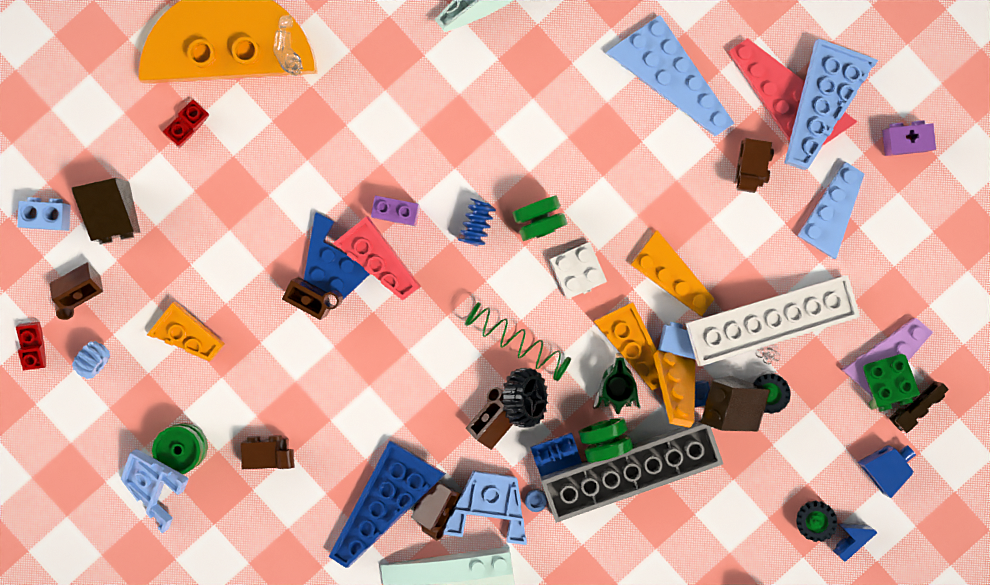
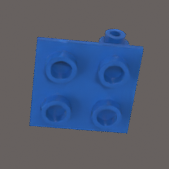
[530,433,582,477]

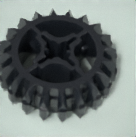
[502,368,549,428]

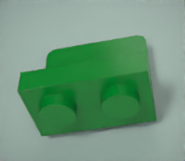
[863,354,920,412]

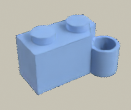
[657,322,712,364]

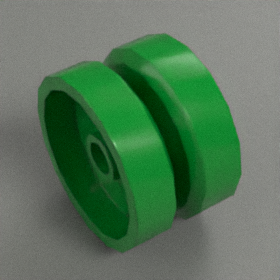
[512,195,568,242]
[578,417,634,463]
[152,423,208,474]

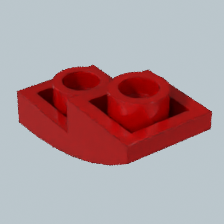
[162,99,209,149]
[16,321,46,371]

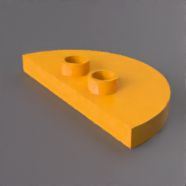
[139,0,318,84]

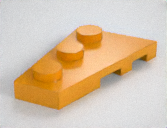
[147,301,225,362]

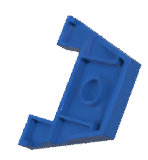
[304,212,370,300]

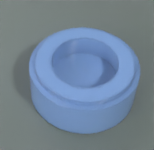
[525,489,547,512]

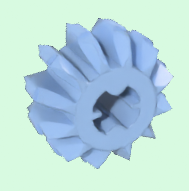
[72,341,110,379]

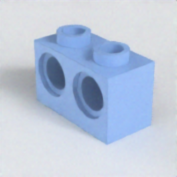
[17,197,71,231]

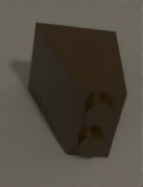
[72,178,141,245]
[700,375,771,432]

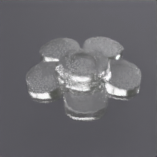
[755,344,781,365]

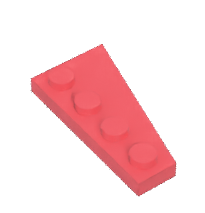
[333,216,421,301]

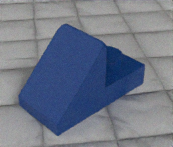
[833,523,877,562]

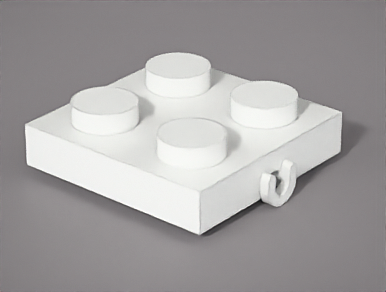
[549,242,607,299]

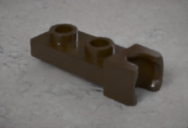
[889,381,949,433]

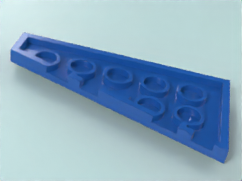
[329,441,446,568]

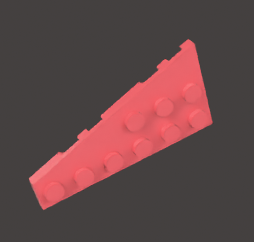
[728,38,858,146]

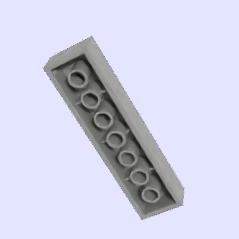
[540,421,723,523]

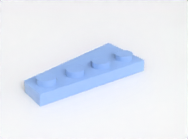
[797,162,864,259]

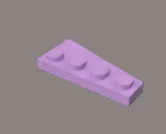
[841,318,933,397]

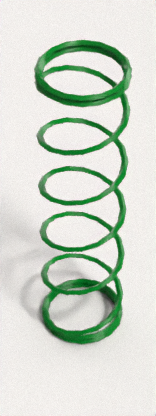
[464,302,571,382]

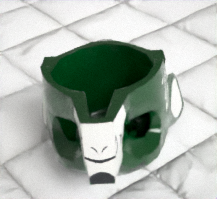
[593,353,641,414]

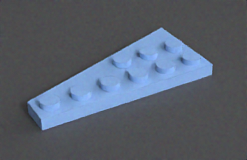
[605,15,734,137]
[784,39,878,170]

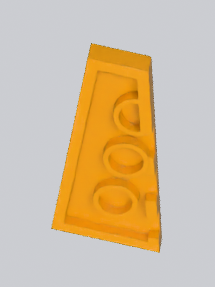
[631,230,714,317]
[593,302,660,390]
[653,350,696,428]

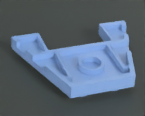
[121,449,189,534]
[442,471,527,545]

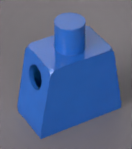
[858,445,916,498]

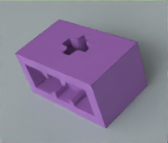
[882,120,936,156]
[371,195,420,227]

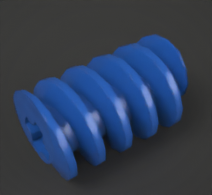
[458,198,496,247]

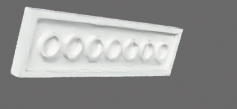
[685,275,860,366]

